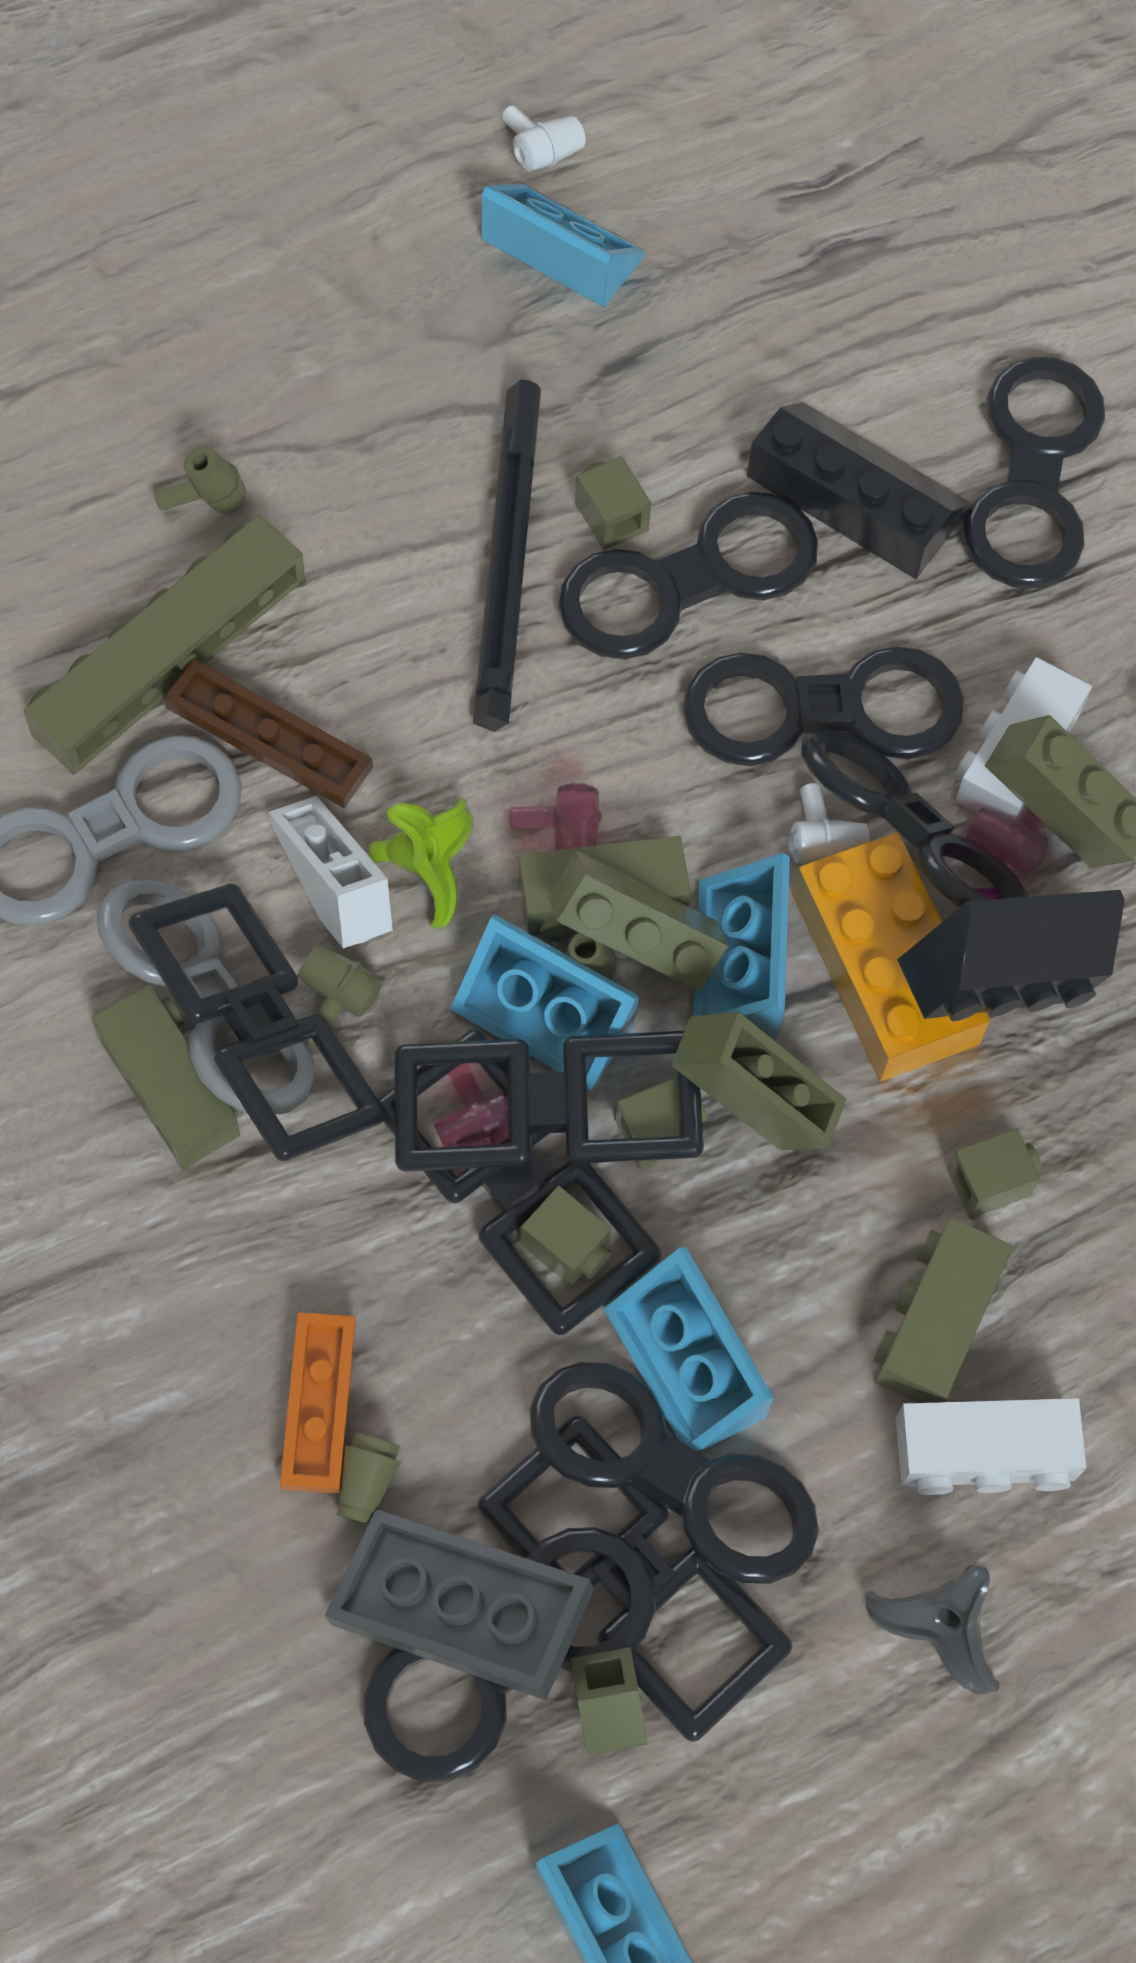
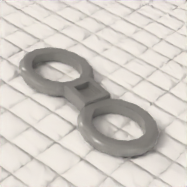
[0,734,242,926]
[97,880,315,1115]

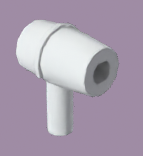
[502,106,586,172]
[788,783,870,864]

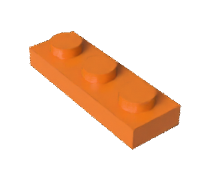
[280,1312,356,1494]

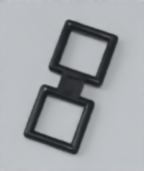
[129,884,386,1162]
[378,1029,661,1335]
[394,1031,704,1172]
[478,1415,792,1742]

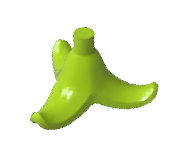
[369,798,473,929]

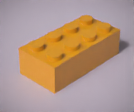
[792,832,990,1082]

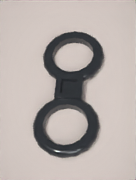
[964,356,1105,588]
[558,492,818,660]
[683,646,964,766]
[801,728,1028,908]
[529,1362,819,1584]
[364,1527,655,1782]

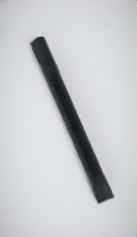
[473,379,541,732]

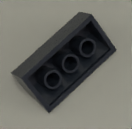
[746,402,972,580]
[897,890,1125,1021]

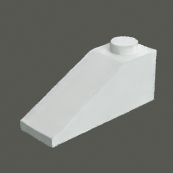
[268,795,393,949]

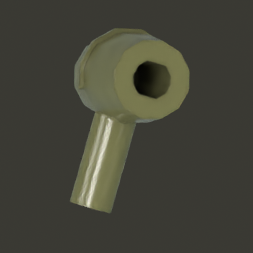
[154,446,246,513]
[297,944,381,1048]

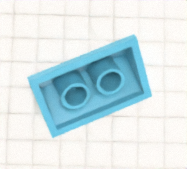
[482,184,646,308]
[693,853,790,1039]
[450,915,639,1091]
[604,1247,774,1454]
[534,1823,692,1963]

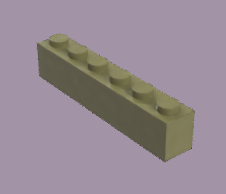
[23,514,305,775]

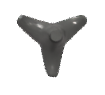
[865,1565,999,1694]

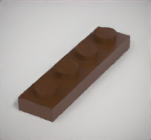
[164,658,373,808]

